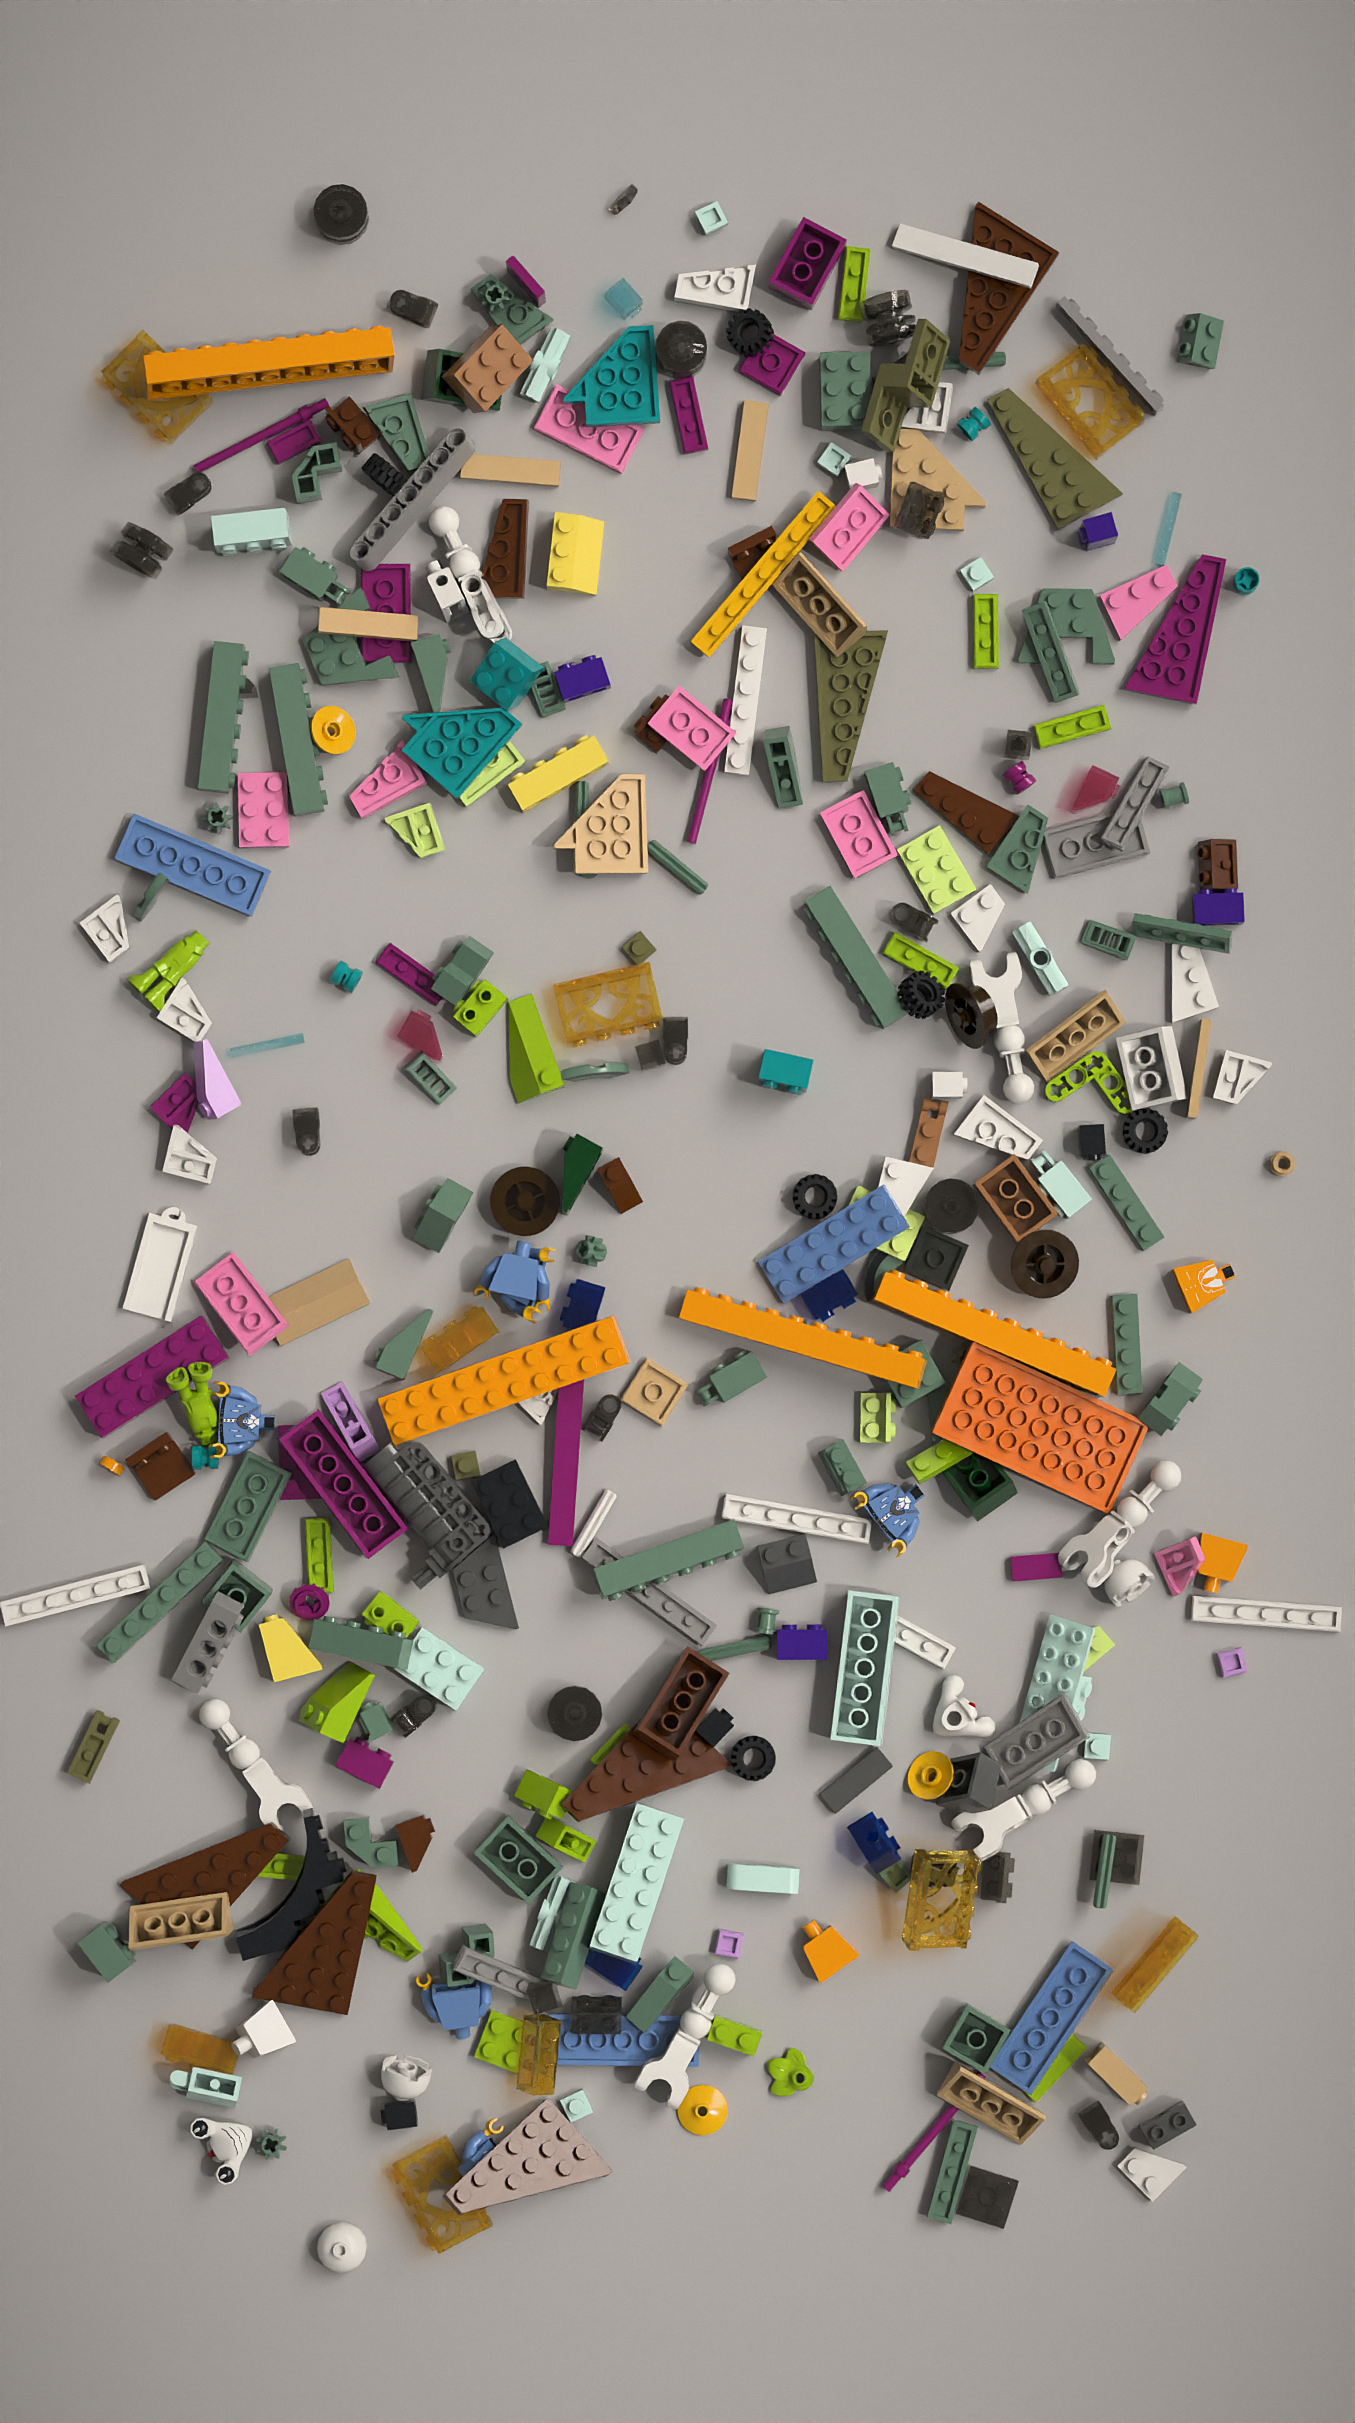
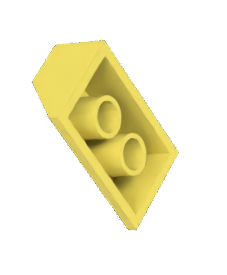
[547,512,605,595]

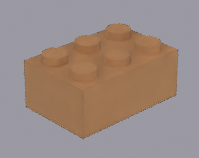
[442,324,534,413]
[973,1154,1058,1244]

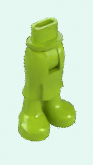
[127,930,210,1013]
[166,1362,219,1445]

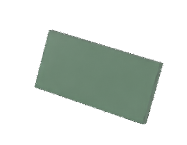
[203,1451,292,1562]

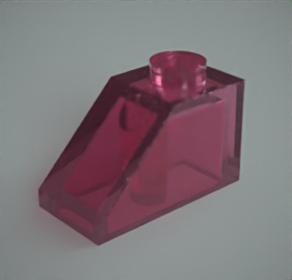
[1070,765,1121,814]
[397,1010,443,1062]

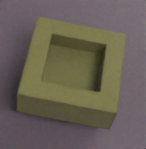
[622,931,657,966]
[451,1451,481,1480]

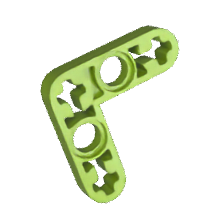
[1045,1051,1132,1114]

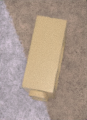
[1084,2042,1148,2106]

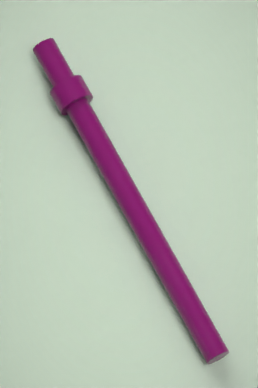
[194,398,329,474]
[686,698,733,844]
[882,2070,986,2192]

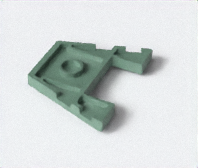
[303,588,399,686]
[1018,589,1115,664]

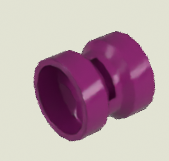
[1002,761,1037,795]

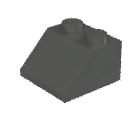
[757,1534,817,1594]
[936,1752,1001,1813]

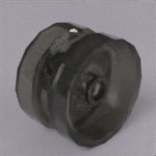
[313,184,369,245]
[110,521,174,579]
[923,1178,979,1235]
[547,1685,603,1741]

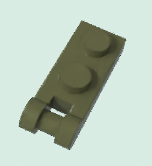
[67,1710,120,1784]

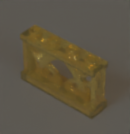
[101,329,214,444]
[1035,343,1145,460]
[553,962,663,1047]
[902,1849,981,1951]
[1111,1916,1198,2012]
[391,2134,493,2254]

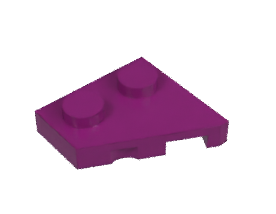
[150,1073,199,1133]

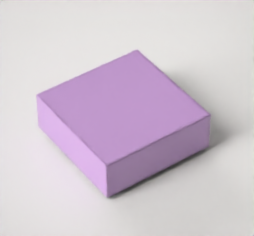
[1216,1647,1247,1678]
[714,1929,744,1959]

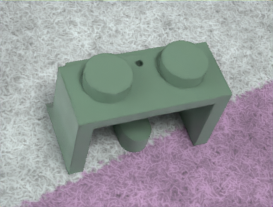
[818,1439,867,1496]
[358,1700,395,1743]

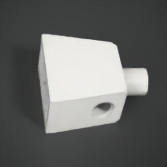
[426,560,469,623]
[231,2000,296,2059]

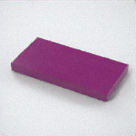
[361,564,411,663]

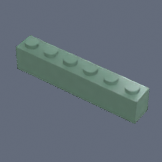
[198,641,249,794]
[269,663,328,816]
[803,886,909,1029]
[592,1519,744,1601]
[96,1542,224,1663]

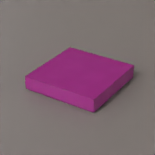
[506,256,546,308]
[738,334,806,396]

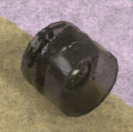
[859,290,916,347]
[656,321,707,379]

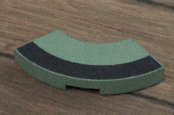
[134,872,169,922]
[561,1062,629,1082]
[864,1250,905,1303]

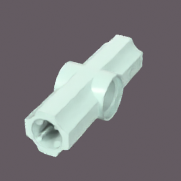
[520,327,571,404]
[1012,921,1068,996]
[529,1874,575,1953]

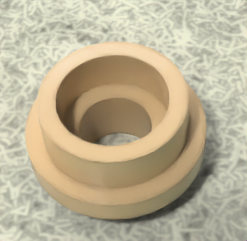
[1270,1151,1295,1176]

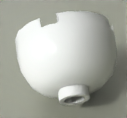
[1104,1559,1155,1607]
[381,2055,432,2101]
[317,2221,367,2273]

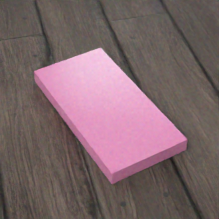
[534,384,644,474]
[194,1252,289,1356]

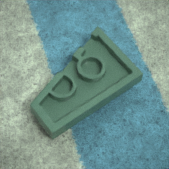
[470,274,554,345]
[363,394,429,472]
[987,805,1048,894]

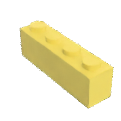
[508,735,609,813]

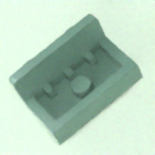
[1177,313,1224,369]

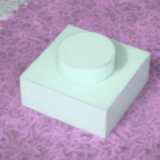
[695,201,728,235]
[817,442,851,477]
[960,557,994,592]
[1084,1733,1111,1760]
[560,2089,593,2123]

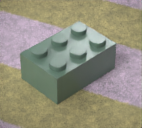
[820,352,871,431]
[474,1815,563,1904]

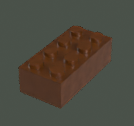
[632,1646,729,1761]

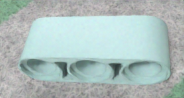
[726,1863,800,1894]

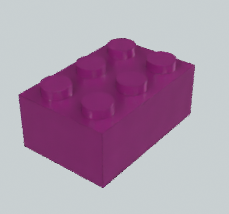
[768,217,847,310]

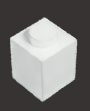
[844,458,883,490]
[932,1072,967,1098]

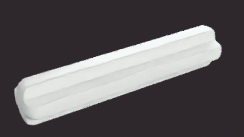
[570,1490,617,1558]

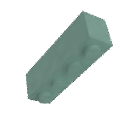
[308,1616,414,1669]
[540,1882,606,1990]

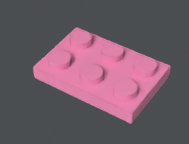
[809,483,890,571]
[647,686,736,772]
[238,772,289,848]
[820,790,898,879]

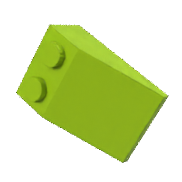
[298,1661,375,1743]

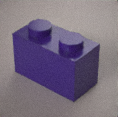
[1077,512,1118,551]
[554,655,611,703]
[1192,888,1245,926]
[777,1624,827,1660]

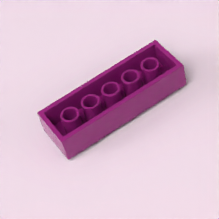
[75,1315,230,1438]
[276,1409,408,1559]

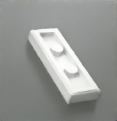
[895,1616,956,1669]

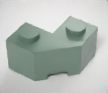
[292,442,342,504]
[431,936,494,1006]
[1138,1362,1203,1436]
[343,1817,399,1868]
[439,1923,495,1987]

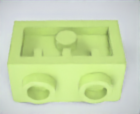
[860,1393,896,1443]

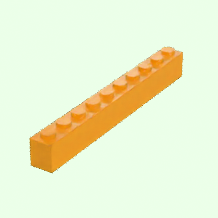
[679,1287,927,1389]

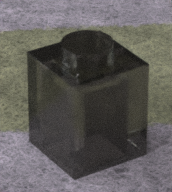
[1004,730,1033,760]

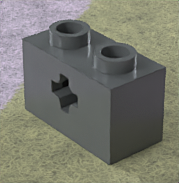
[1139,2101,1197,2150]

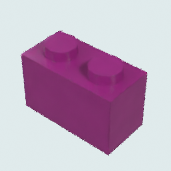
[335,1736,394,1789]

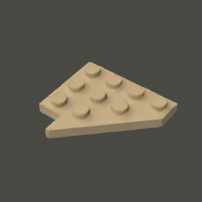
[889,429,986,531]
[552,774,648,874]

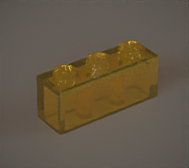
[421,1306,500,1374]
[516,2014,561,2096]
[160,2023,239,2075]

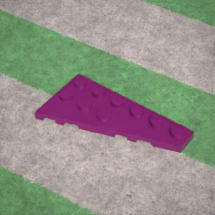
[1124,554,1226,705]

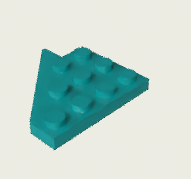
[563,325,660,427]
[401,708,523,800]

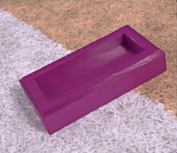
[266,419,322,465]
[1010,1553,1062,1581]

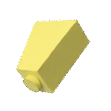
[259,1614,324,1682]

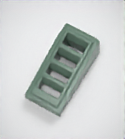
[531,661,566,718]
[1081,920,1137,961]
[403,1051,457,1105]

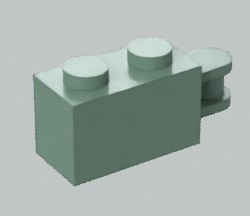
[279,547,351,605]
[864,762,911,836]
[695,1350,767,1407]

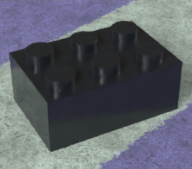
[471,1459,549,1549]

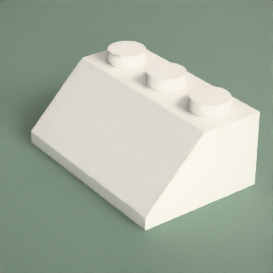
[1116,1026,1188,1111]

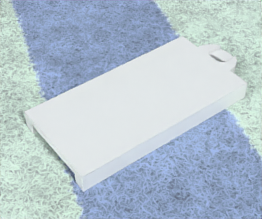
[123,1207,198,1322]

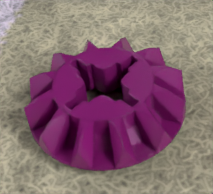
[290,1583,330,1620]

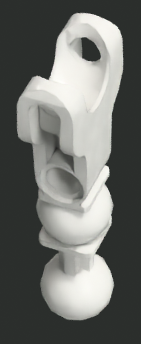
[429,506,512,643]
[970,952,1034,1104]
[1058,1460,1181,1588]
[199,1698,314,1831]
[951,1759,1096,1863]
[634,1964,736,2110]

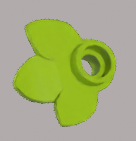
[767,2048,814,2097]

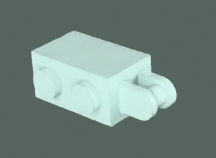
[1030,1149,1092,1219]
[169,2067,242,2108]

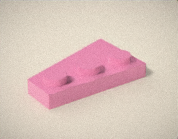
[1099,565,1177,641]

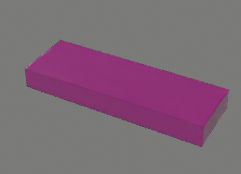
[669,377,709,455]
[376,943,443,1006]

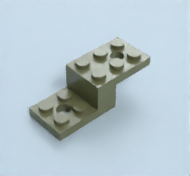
[861,319,951,452]

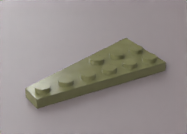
[987,388,1123,530]
[814,630,888,783]

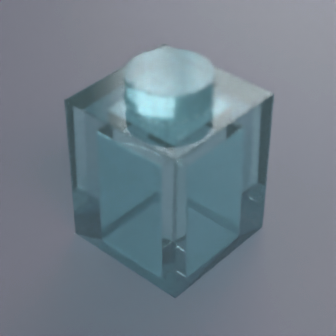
[605,277,643,320]

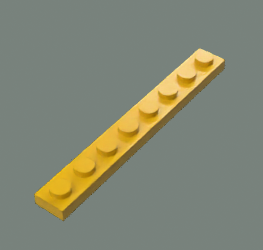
[690,491,836,658]

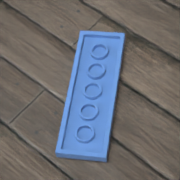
[114,813,271,917]
[758,1185,910,1304]
[990,1941,1114,2095]
[548,2014,699,2067]

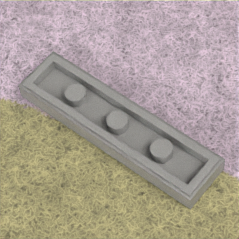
[1100,756,1169,852]
[451,1945,550,2005]

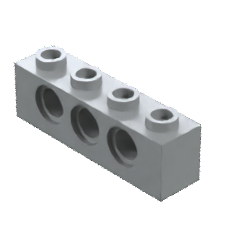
[171,1591,244,1694]

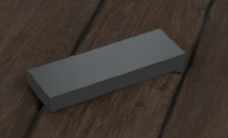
[820,1747,893,1814]

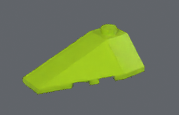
[509,994,565,1104]
[322,1869,423,1962]

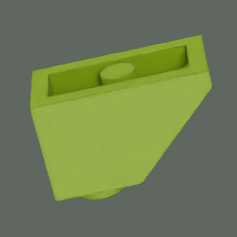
[536,1817,597,1863]

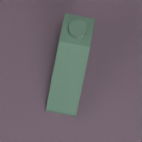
[411,634,451,713]
[763,726,803,809]
[374,1309,434,1380]
[626,1956,694,2034]

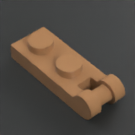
[909,1096,949,1168]

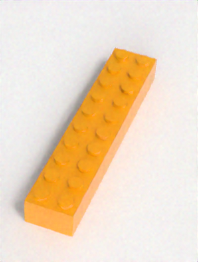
[143,325,395,400]
[872,1269,1116,1397]
[378,1315,631,1446]

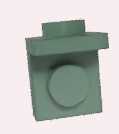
[871,1848,911,1893]

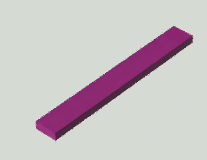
[548,1379,584,1546]

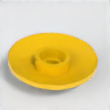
[310,706,356,755]
[908,1751,954,1800]
[678,2085,727,2135]

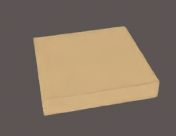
[620,1358,689,1426]

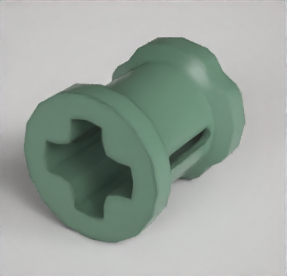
[1159,782,1189,810]
[754,1607,779,1635]

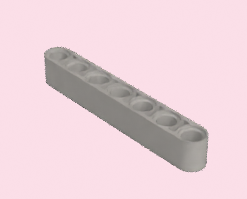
[349,428,475,571]

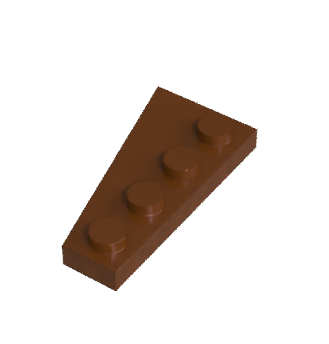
[475,499,529,599]
[913,771,1020,855]

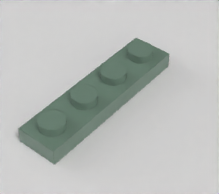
[1022,601,1080,703]
[1133,913,1232,954]
[1088,1155,1164,1251]
[1112,1294,1142,1394]
[927,2119,978,2224]

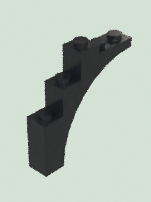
[236,1808,347,1961]

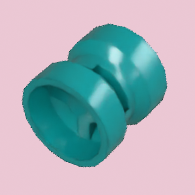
[956,407,991,441]
[1233,567,1260,595]
[330,960,363,994]
[192,1445,219,1470]

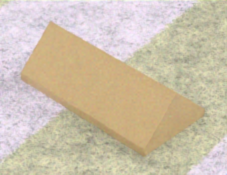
[772,552,867,657]
[1024,990,1126,1083]
[268,1259,370,1346]
[129,1892,234,1951]
[936,2061,1046,2145]

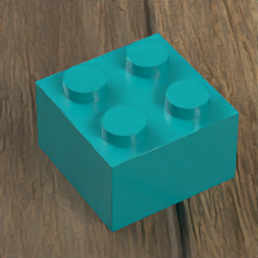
[469,638,544,711]
[758,1049,814,1095]

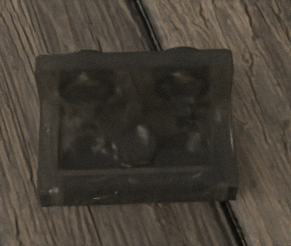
[893,482,945,539]
[980,1851,1015,1903]
[571,1995,622,2034]

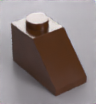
[597,1157,643,1214]
[395,1814,435,1873]

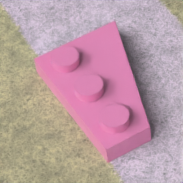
[349,740,427,819]

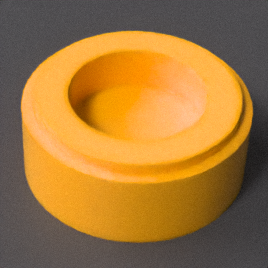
[99,1456,124,1477]

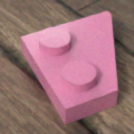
[1154,1536,1206,1597]

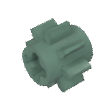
[480,281,510,313]
[202,802,234,834]
[576,1235,607,1267]
[256,2128,287,2160]

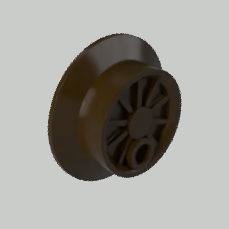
[945,983,998,1049]
[490,1167,560,1236]
[1011,1230,1079,1299]

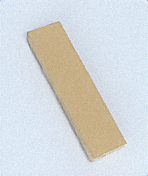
[731,400,769,502]
[460,454,561,487]
[318,607,418,642]
[1186,1018,1212,1119]

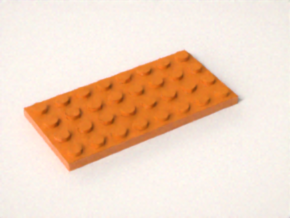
[930,1341,1149,1514]

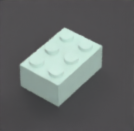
[211,508,292,556]
[394,1627,485,1711]

